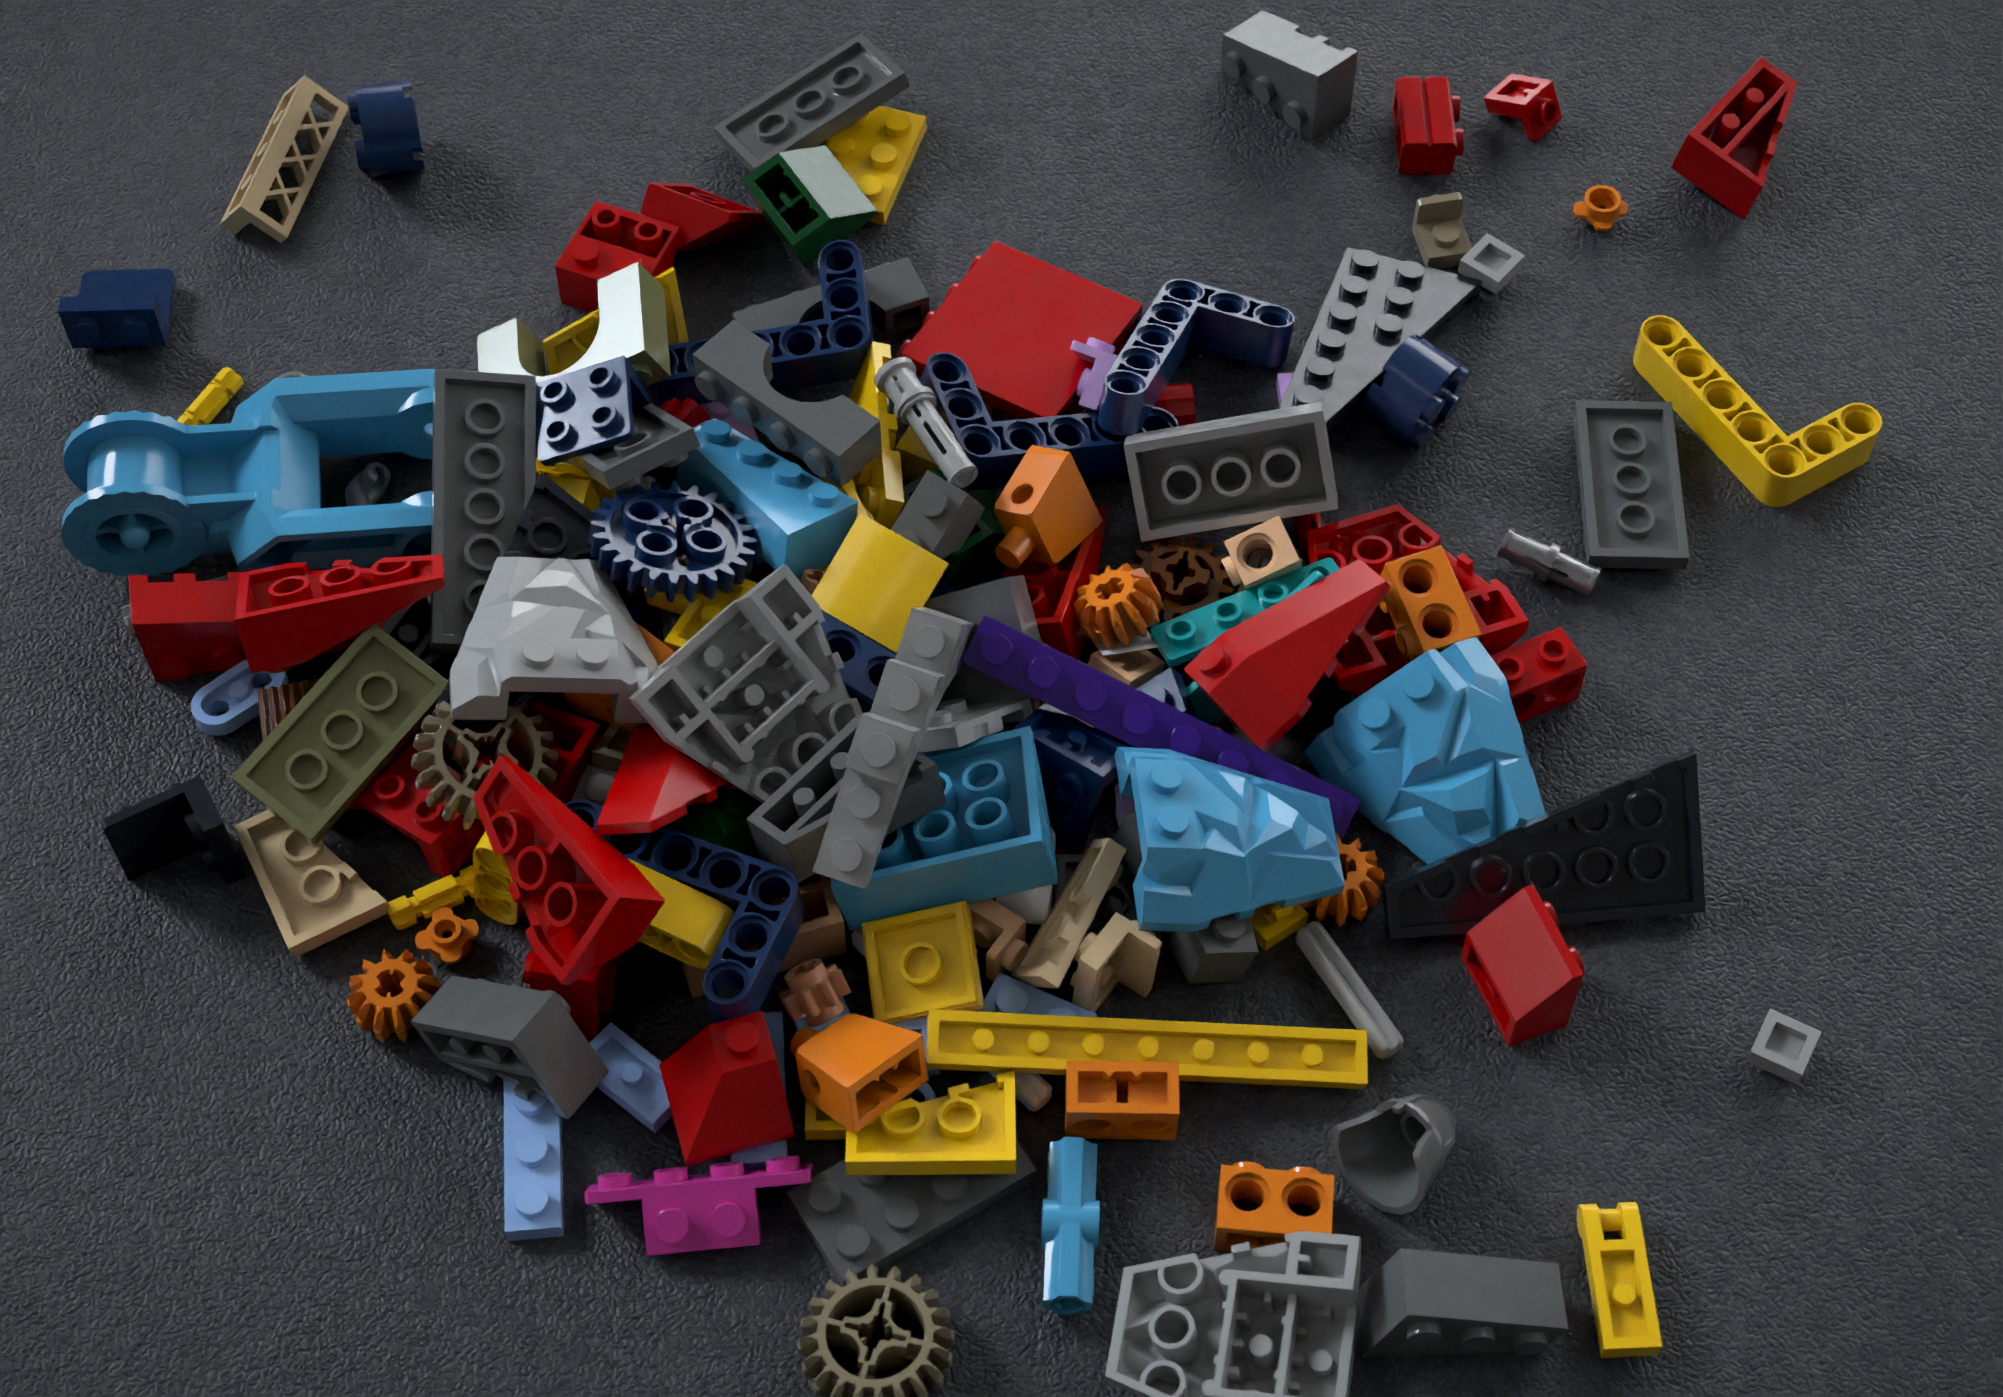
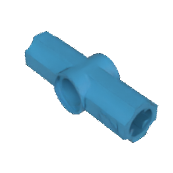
[1041,1137,1100,1315]

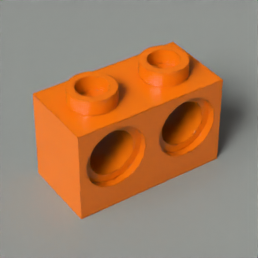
[1379,545,1482,661]
[1065,1060,1180,1140]
[1214,1161,1335,1252]

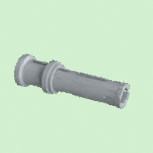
[874,357,978,489]

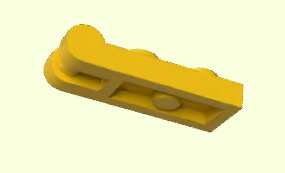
[1577,1202,1662,1358]

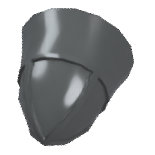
[1332,1094,1457,1215]

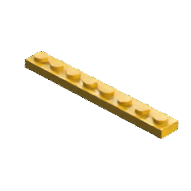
[926,1009,1368,1089]

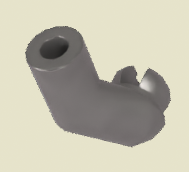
[345,462,391,507]

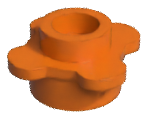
[1573,185,1628,232]
[415,907,479,964]

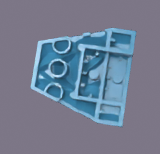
[1304,637,1546,865]
[1115,747,1345,932]

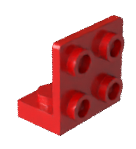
[358,731,489,878]

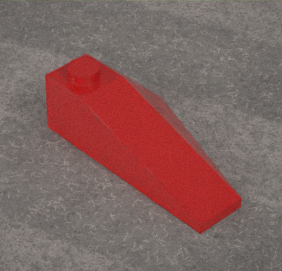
[596,723,738,835]

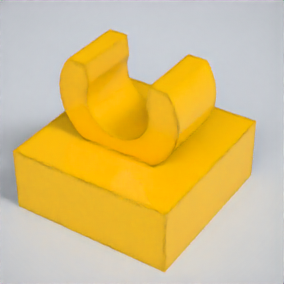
[1251,902,1308,951]

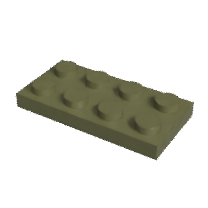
[231,624,448,846]

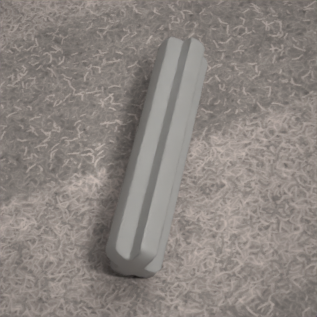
[1296,921,1404,1060]

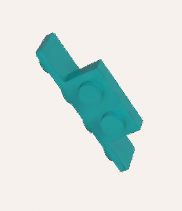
[1150,558,1339,667]

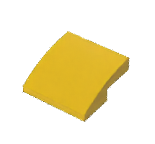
[812,513,949,653]

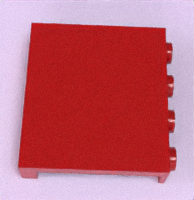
[897,241,1143,419]

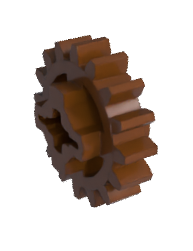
[1129,536,1233,628]

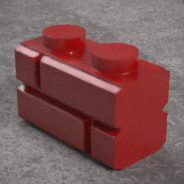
[1392,77,1464,175]

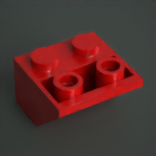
[555,201,681,312]
[1461,884,1584,1047]

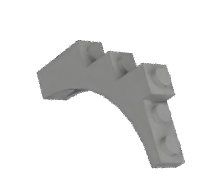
[812,607,975,889]

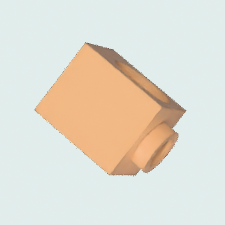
[1221,515,1302,590]

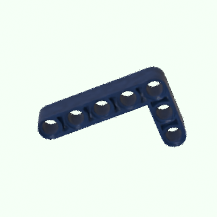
[648,240,875,408]
[1097,279,1295,436]
[920,352,1179,490]
[564,799,805,1023]

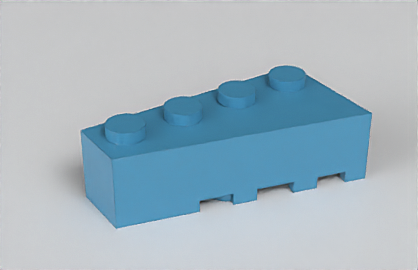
[676,418,858,579]

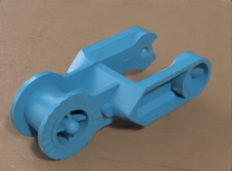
[61,369,435,577]

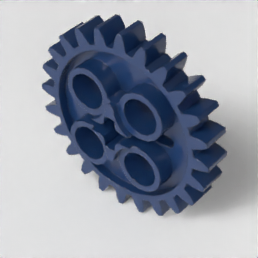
[588,481,757,603]

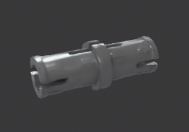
[1497,528,1602,598]

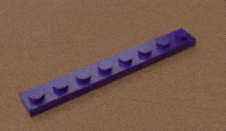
[961,615,1362,840]

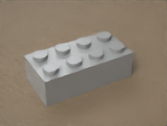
[1124,402,1339,542]

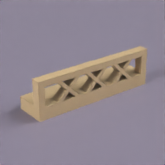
[219,75,349,243]

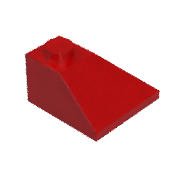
[640,182,765,251]
[659,1011,795,1167]

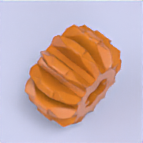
[1073,563,1163,649]
[1300,833,1384,927]
[347,949,441,1043]

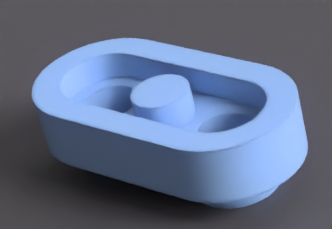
[191,659,289,736]

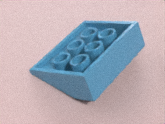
[831,726,1058,931]

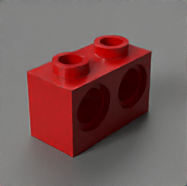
[1490,627,1588,723]

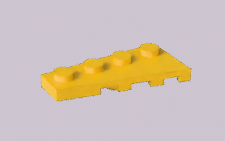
[847,341,904,530]

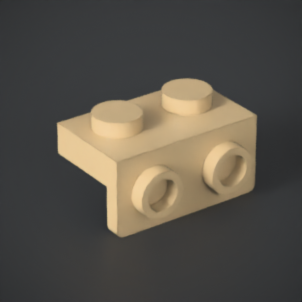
[1070,912,1161,1013]

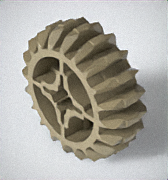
[411,700,559,830]
[797,1264,955,1397]

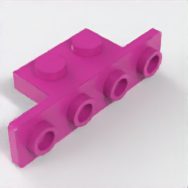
[584,1156,814,1256]

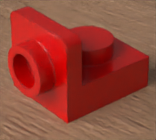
[1484,73,1562,141]

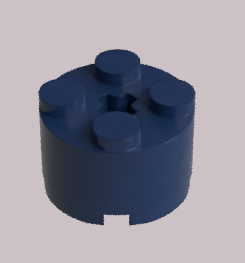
[347,79,425,177]
[1361,334,1472,451]

